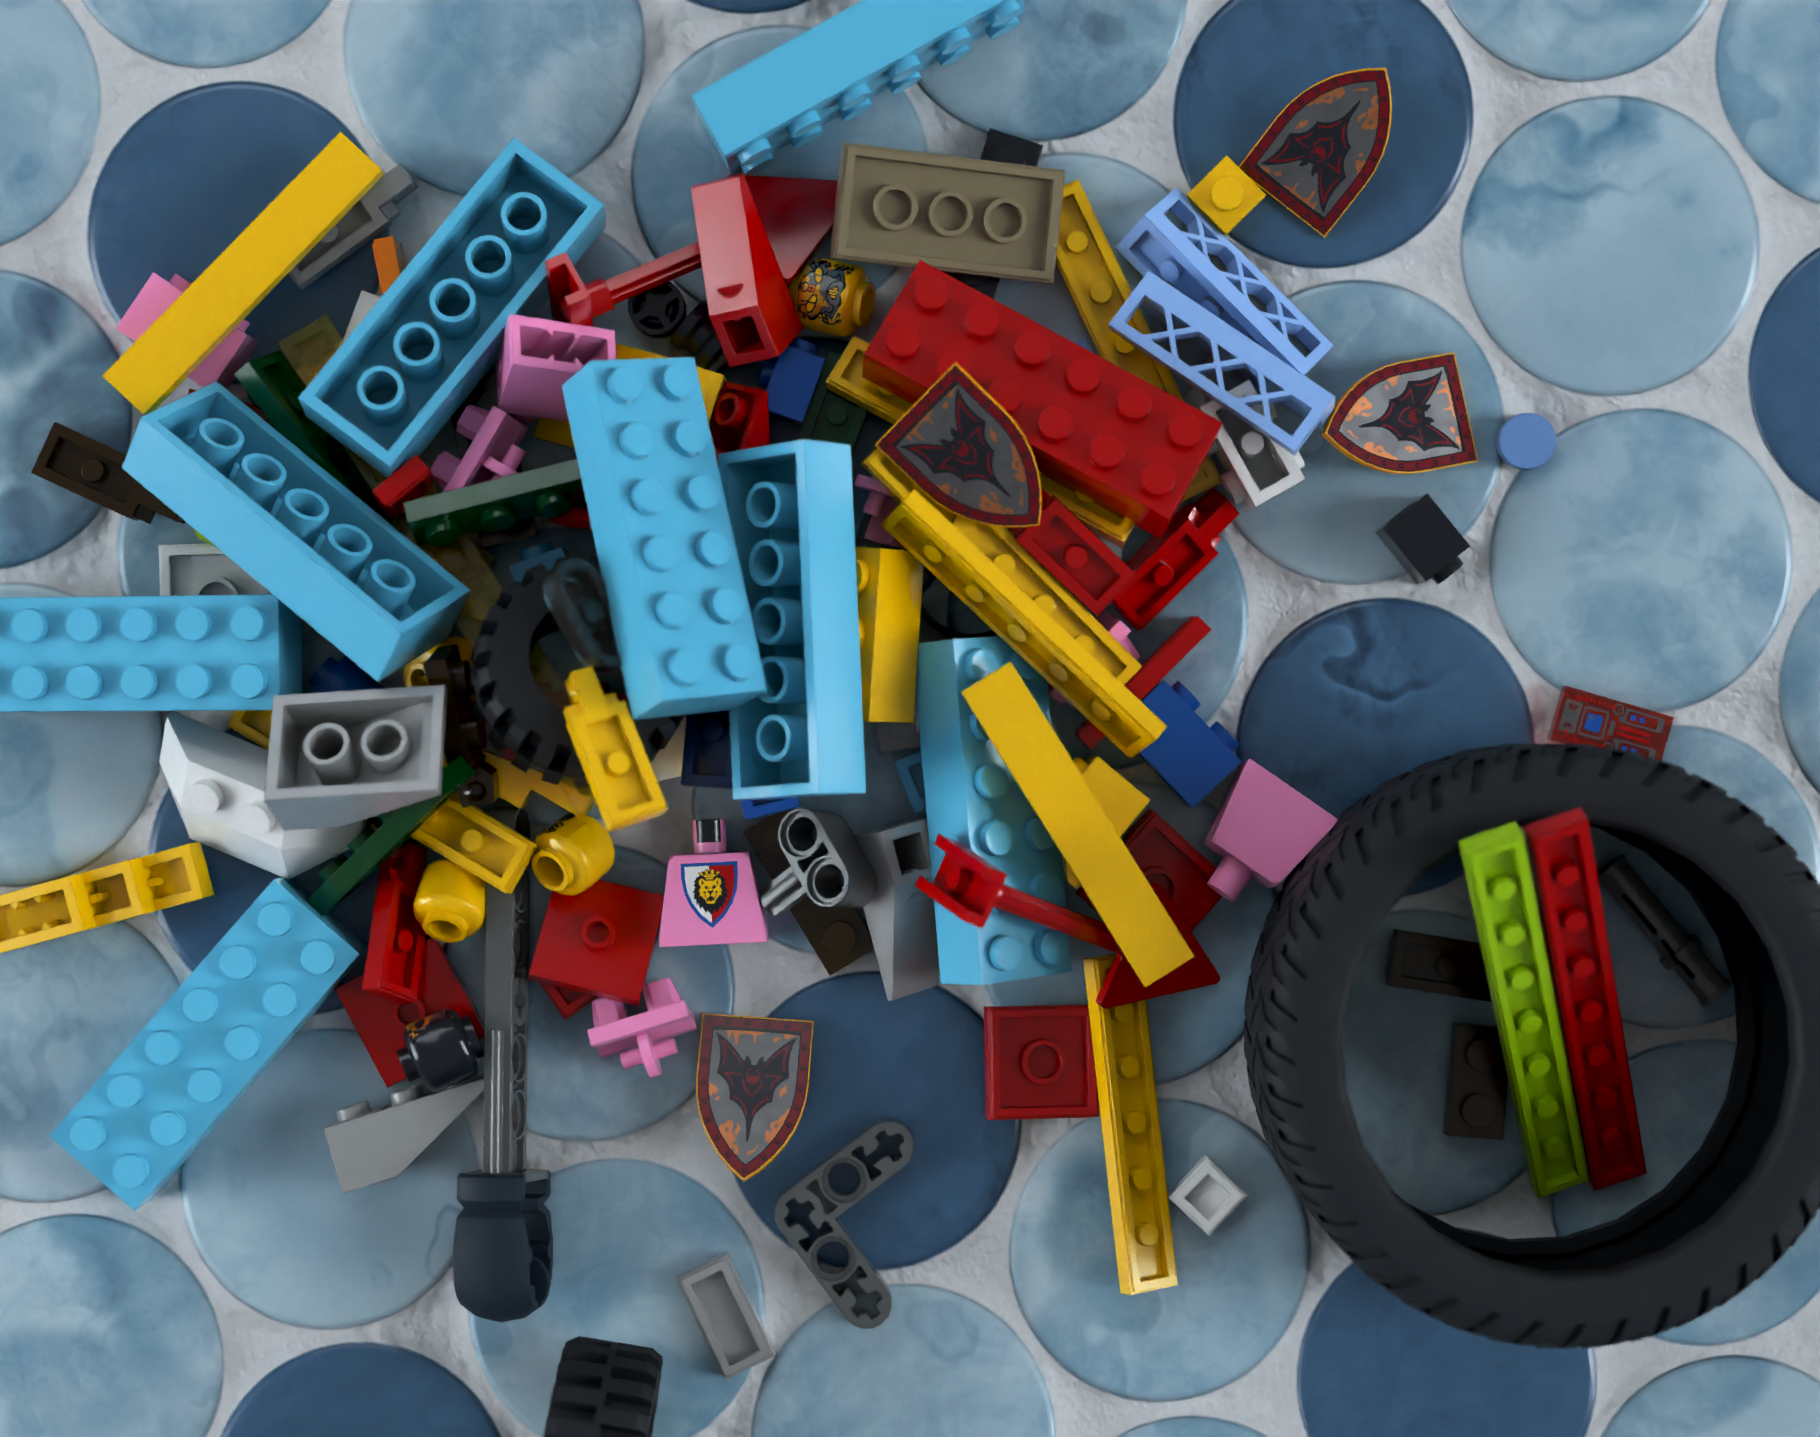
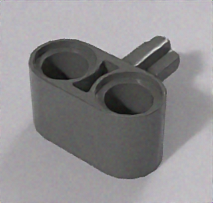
[759,809,877,917]

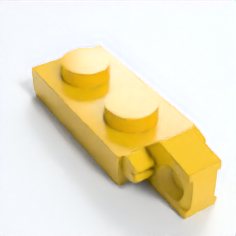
[563,666,667,832]

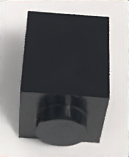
[1375,493,1470,585]

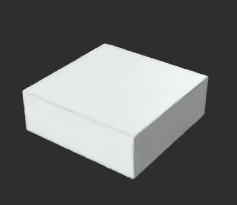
[1168,1155,1248,1236]

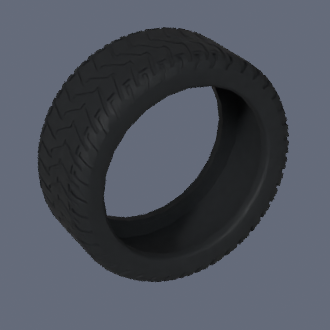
[1244,744,1820,1349]

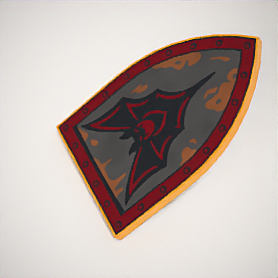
[1239,68,1392,238]
[1321,352,1478,475]
[875,362,1042,527]
[696,1013,814,1182]

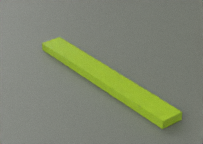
[1459,821,1590,1198]

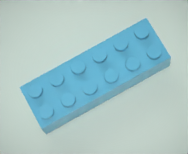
[691,0,1025,176]
[298,138,606,478]
[562,357,768,720]
[122,381,471,682]
[718,439,866,800]
[0,595,302,712]
[916,636,1072,985]
[49,877,368,1211]

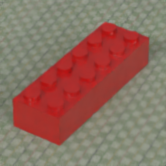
[862,260,1223,539]

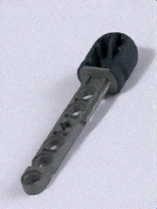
[453,807,553,1322]

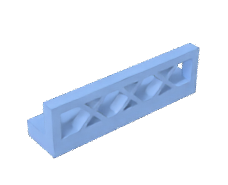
[1115,187,1334,405]
[1108,270,1335,456]

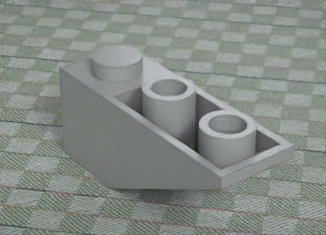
[855,818,938,1001]
[323,1073,484,1194]

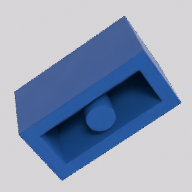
[1138,680,1242,808]

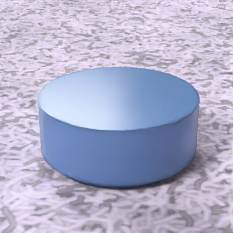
[1496,413,1556,470]

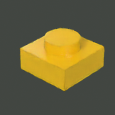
[1186,155,1266,236]

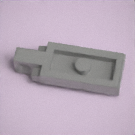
[288,164,418,290]

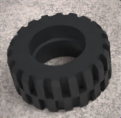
[469,556,685,788]
[544,1336,663,1437]

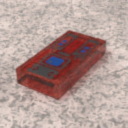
[1547,686,1674,761]

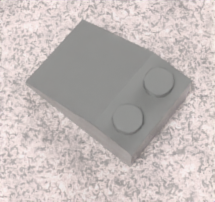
[264,685,447,830]

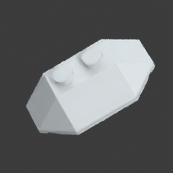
[159,711,368,880]

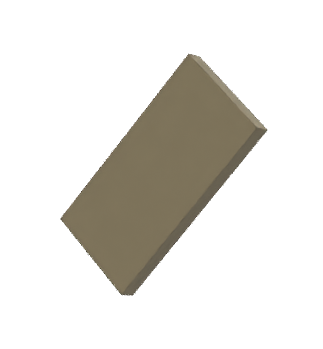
[830,143,1065,284]

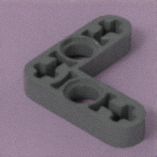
[774,1118,914,1329]

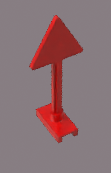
[545,174,838,327]
[915,834,1220,1009]

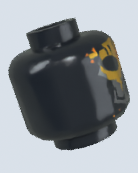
[396,1008,484,1092]

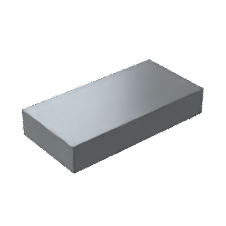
[676,1252,776,1380]

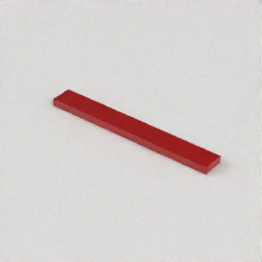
[1523,807,1647,1191]

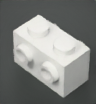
[1198,379,1305,511]

